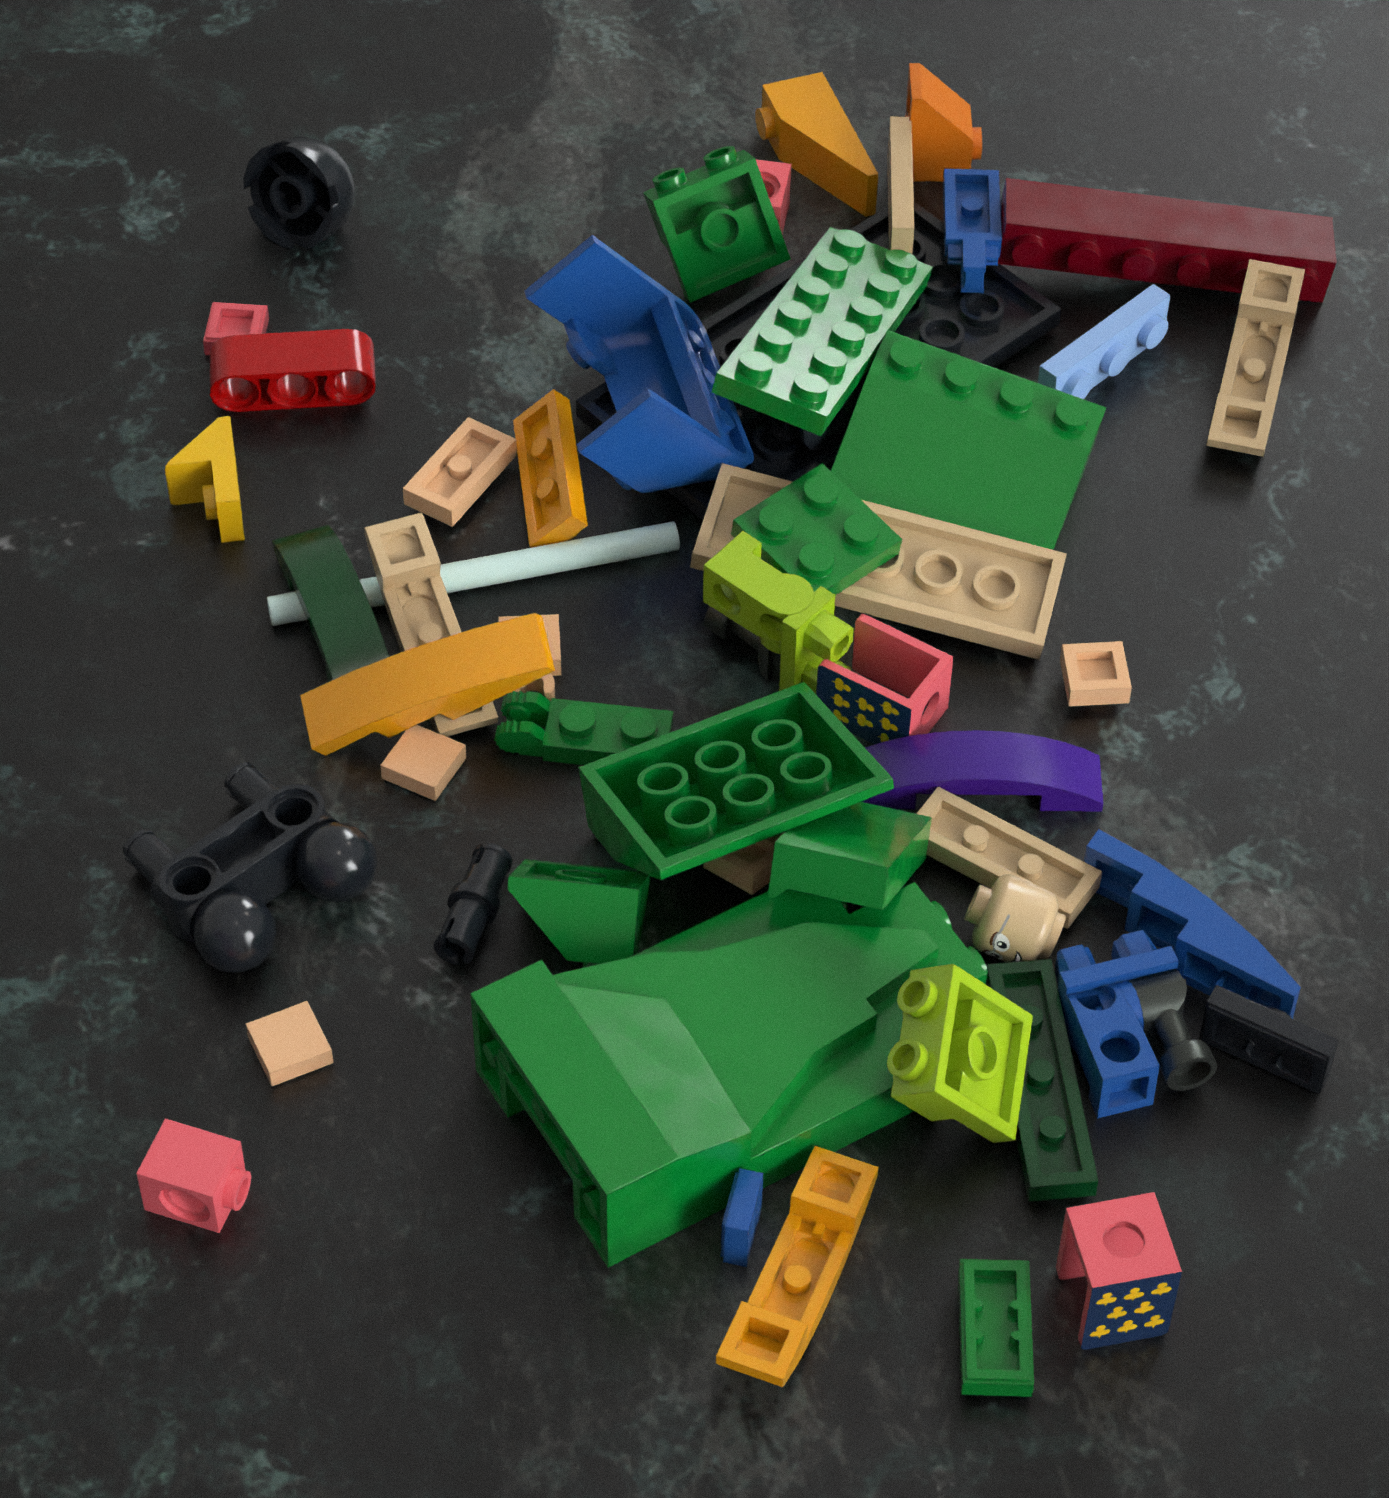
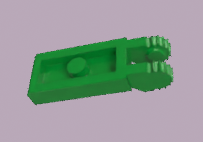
[494,690,674,765]

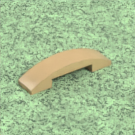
[1207,259,1305,457]
[365,512,498,737]

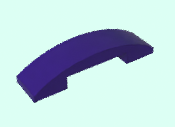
[861,730,1103,812]

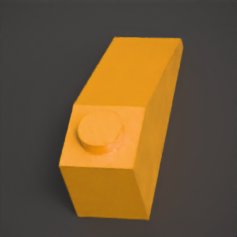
[755,72,878,217]

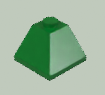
[508,859,650,968]

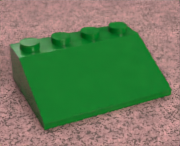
[831,330,1107,550]
[578,682,894,880]

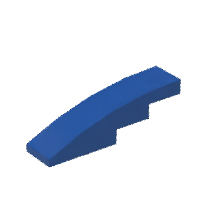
[1084,829,1301,1019]

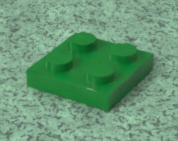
[731,463,902,596]

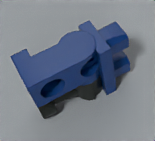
[1055,930,1217,1118]

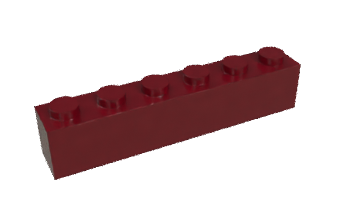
[998,178,1337,303]

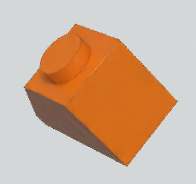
[905,63,982,182]

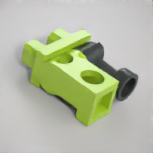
[703,531,854,694]

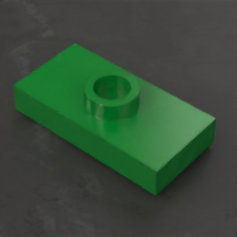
[958,1259,1034,1397]

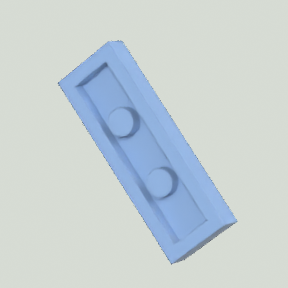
[1038,284,1170,399]

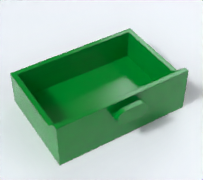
[768,802,932,910]

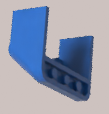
[524,235,754,493]

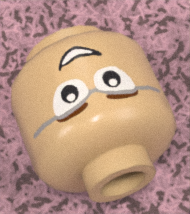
[964,874,1066,963]

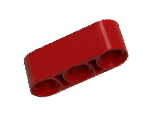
[210,329,376,412]

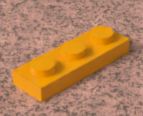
[513,389,588,548]

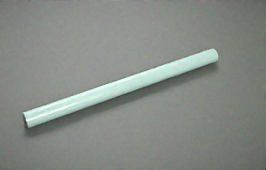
[267,521,680,626]

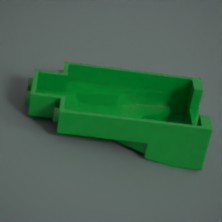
[470,882,988,1268]

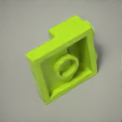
[887,964,1033,1143]

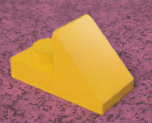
[165,416,245,543]

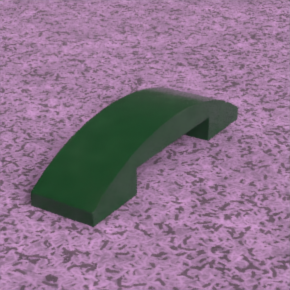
[272,525,389,682]

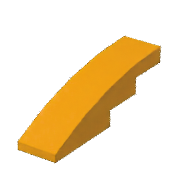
[300,613,555,756]

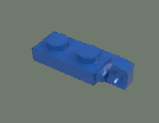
[943,169,1002,293]

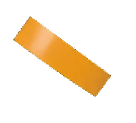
[715,1146,879,1387]

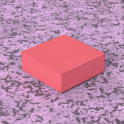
[203,302,269,355]

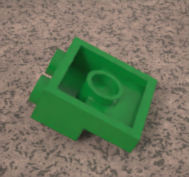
[643,146,791,302]

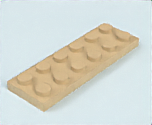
[690,463,1067,660]

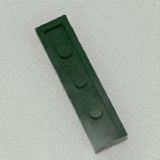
[986,959,1098,1202]

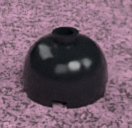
[243,136,355,249]

